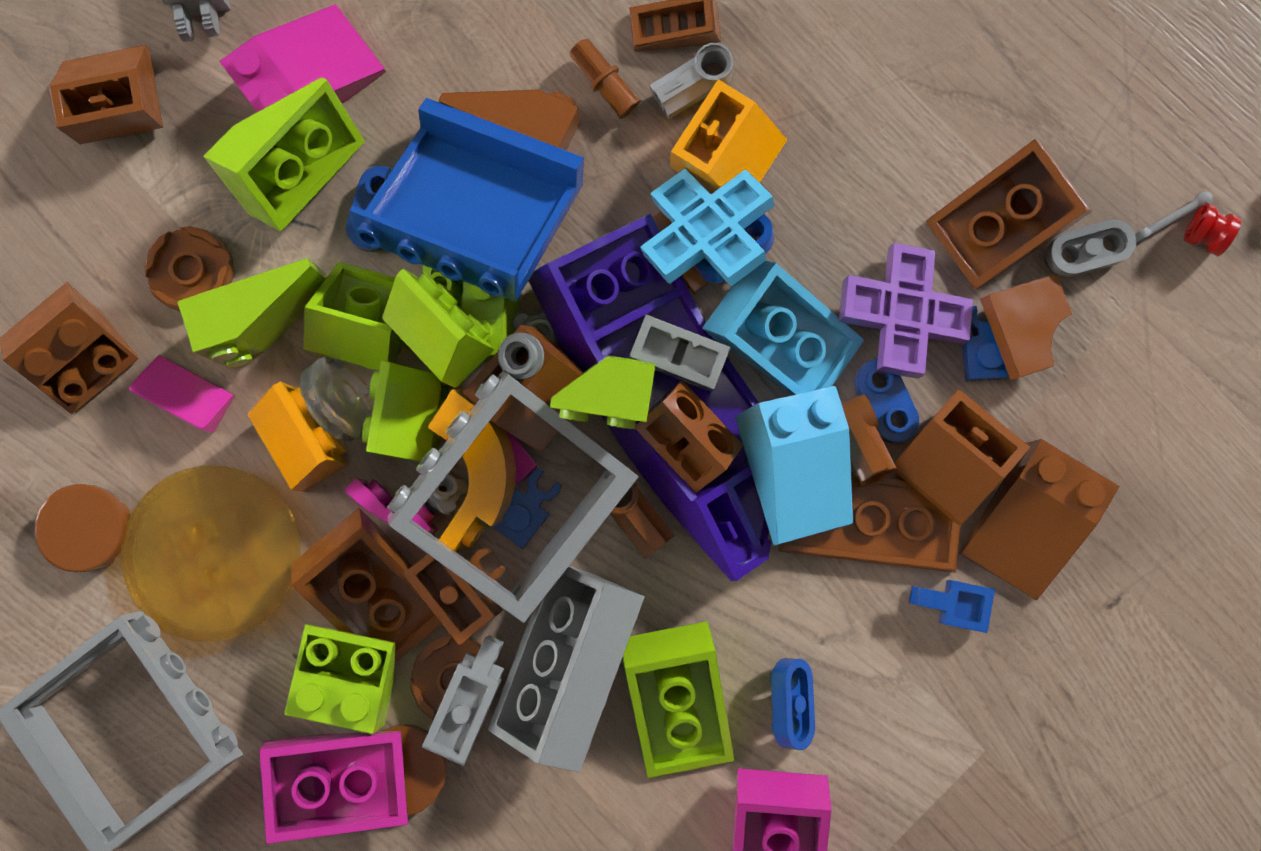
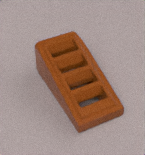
[629,0,721,51]

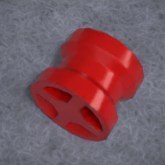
[1183,202,1241,257]

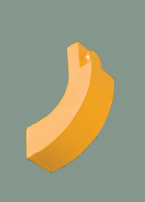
[428,389,516,551]

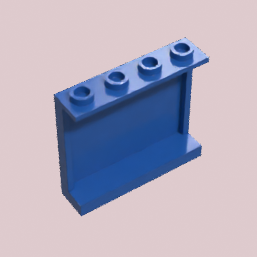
[349,98,584,302]

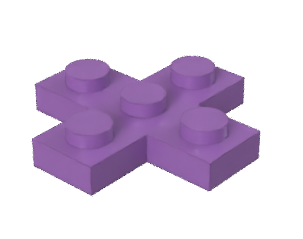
[839,243,973,379]

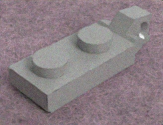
[422,635,504,766]

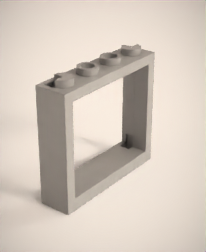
[387,370,639,623]
[0,610,243,851]

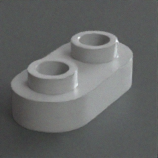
[1046,219,1136,277]

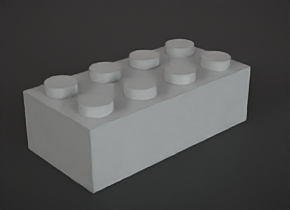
[488,566,645,772]

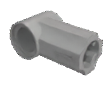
[650,43,733,120]

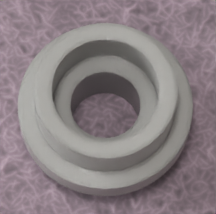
[498,333,544,379]

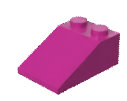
[219,4,386,112]
[259,731,408,844]
[732,768,832,851]

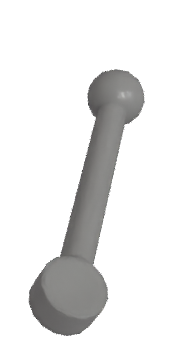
[1135,192,1213,243]

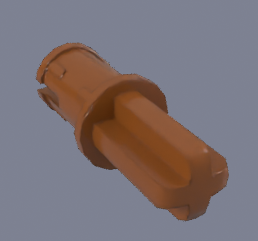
[570,39,641,119]

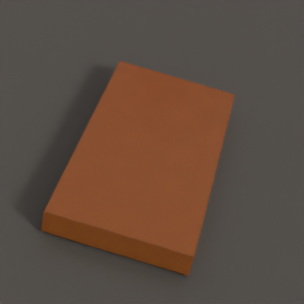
[779,472,960,573]

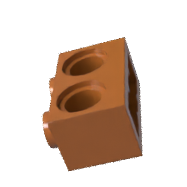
[635,380,743,493]

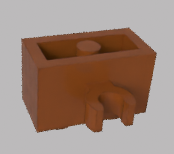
[403,547,506,645]

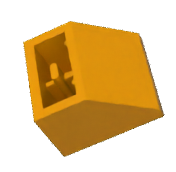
[669,79,787,194]
[247,381,348,492]

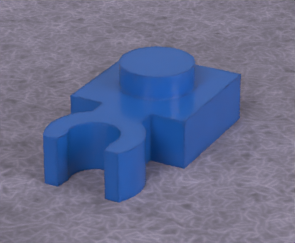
[962,306,1010,382]
[492,468,562,549]

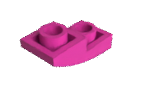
[344,478,438,535]

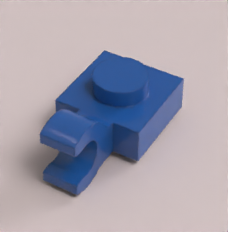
[909,580,995,633]

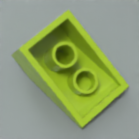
[203,77,365,232]
[177,258,328,368]
[623,621,735,778]

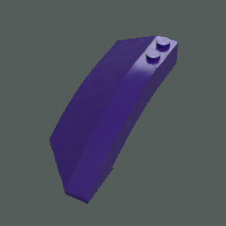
[528,213,772,582]

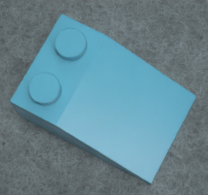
[702,261,864,395]
[735,386,853,546]

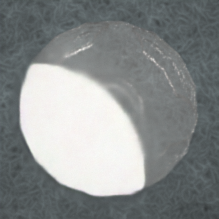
[299,357,374,442]

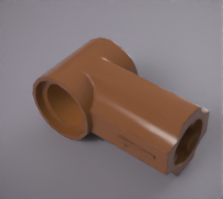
[841,394,896,487]
[610,482,675,559]

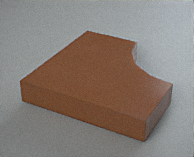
[980,274,1072,381]

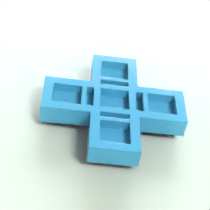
[641,168,775,287]

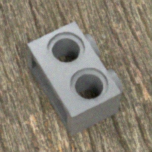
[629,314,730,392]

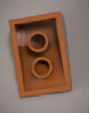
[926,138,1092,290]
[959,439,1120,600]
[291,508,442,662]

